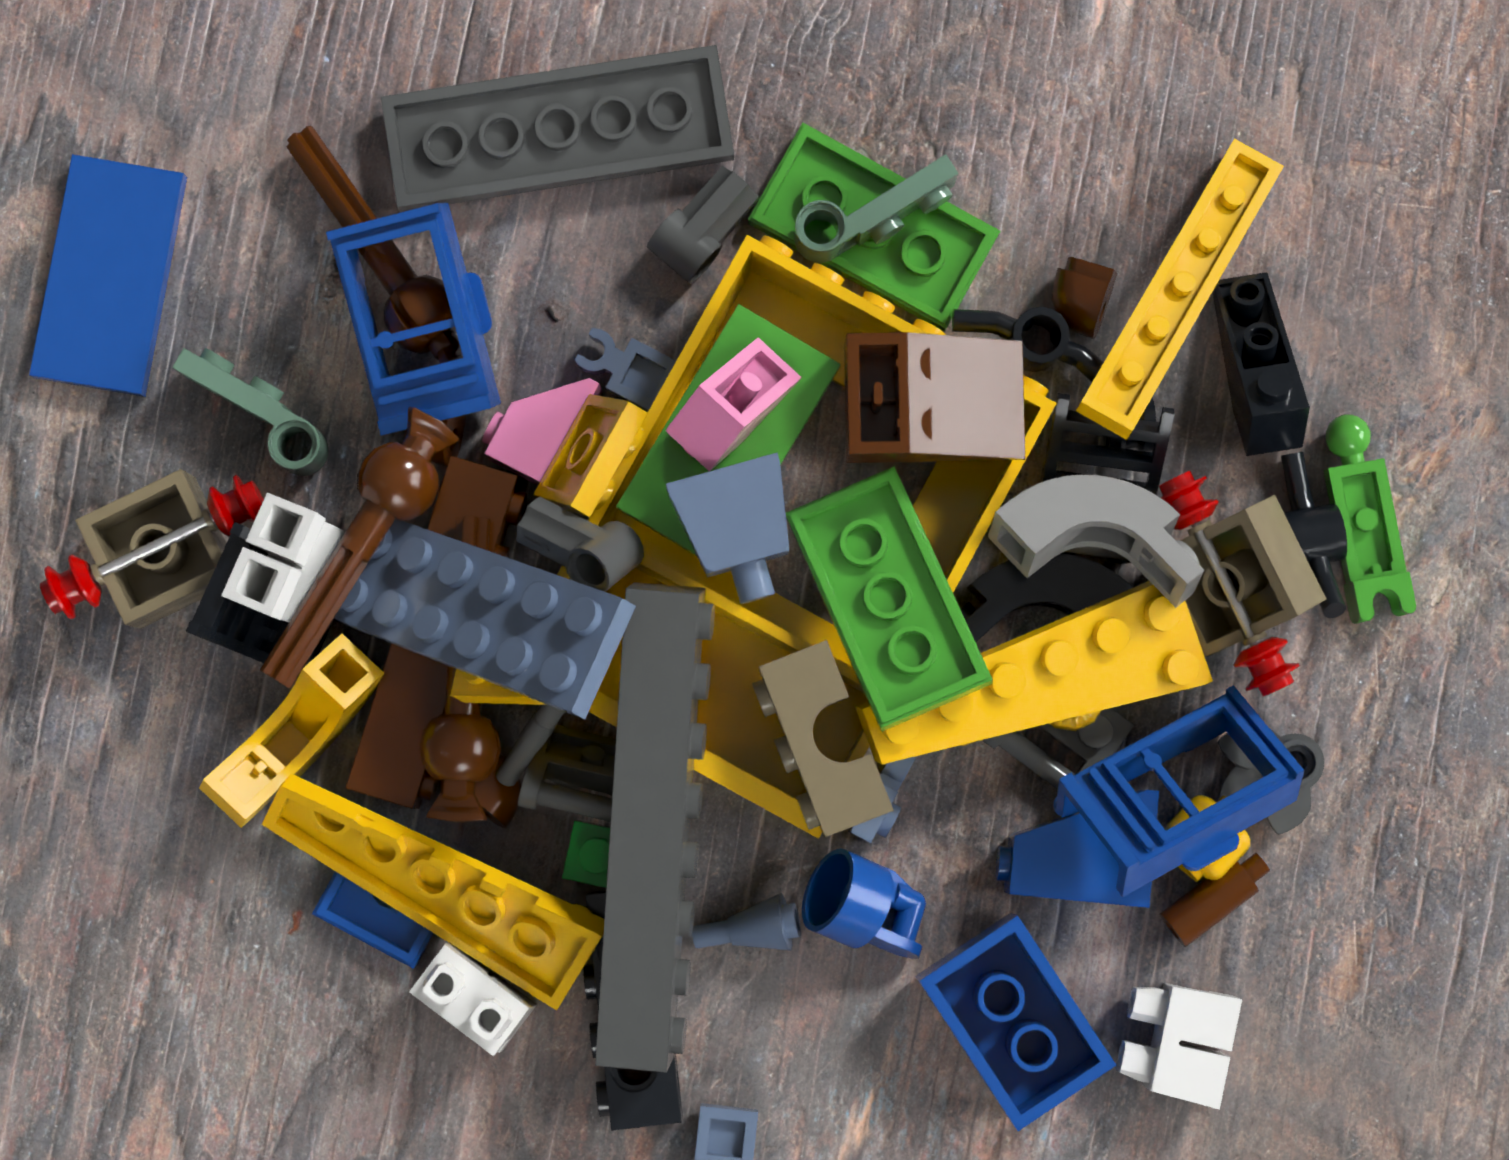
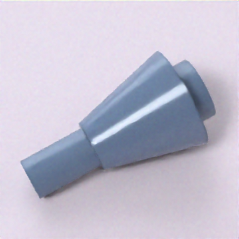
[692,893,801,951]

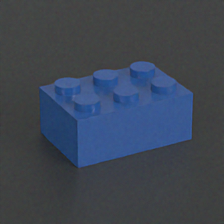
[915,913,1116,1131]

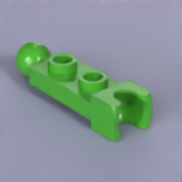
[1323,414,1416,624]

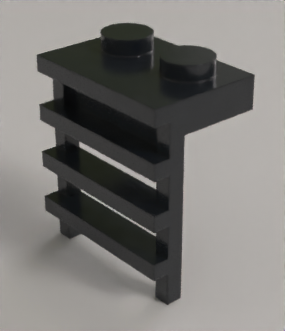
[1041,393,1175,564]
[186,522,333,678]

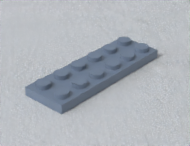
[333,519,636,719]

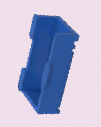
[326,203,501,436]
[1053,685,1304,897]

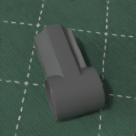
[647,166,759,284]
[516,497,644,592]

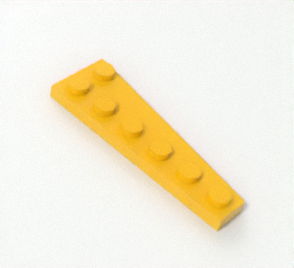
[855,581,1213,764]
[261,773,605,1011]

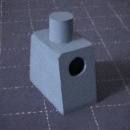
[666,453,789,604]

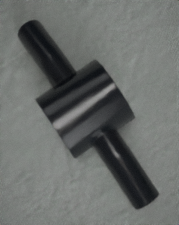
[952,306,1104,382]
[1281,452,1347,618]

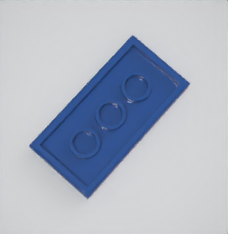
[29,154,187,397]

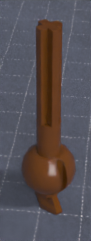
[286,126,463,363]
[260,407,459,688]
[419,515,501,823]

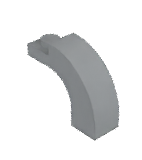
[988,475,1204,608]

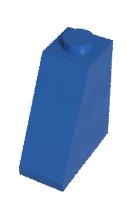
[996,790,1159,908]

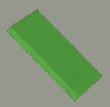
[748,123,1000,332]
[616,304,841,556]
[786,466,993,732]

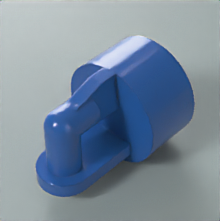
[802,848,926,959]

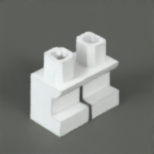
[221,493,345,623]
[409,942,537,1056]
[1116,983,1242,1110]

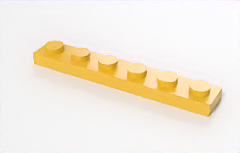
[1076,138,1284,440]

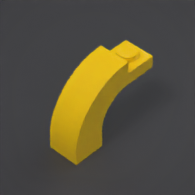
[199,634,384,828]

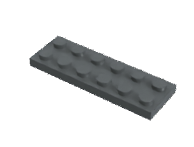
[381,45,734,212]

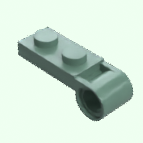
[794,154,958,263]
[172,348,329,476]

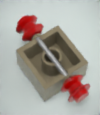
[40,469,264,629]
[1158,471,1326,697]

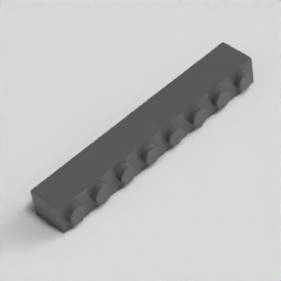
[595,582,715,1073]

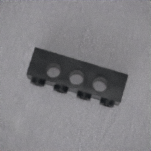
[583,891,683,1131]

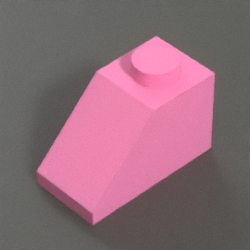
[665,338,802,471]
[482,378,602,485]

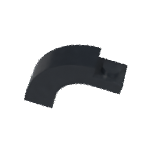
[960,553,1133,642]

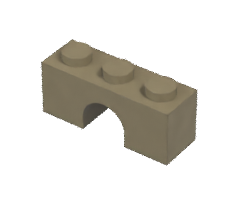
[752,640,894,837]

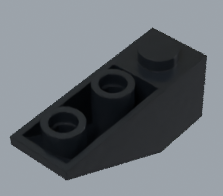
[1212,272,1310,456]

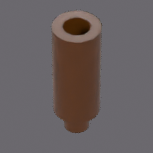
[1159,853,1270,947]

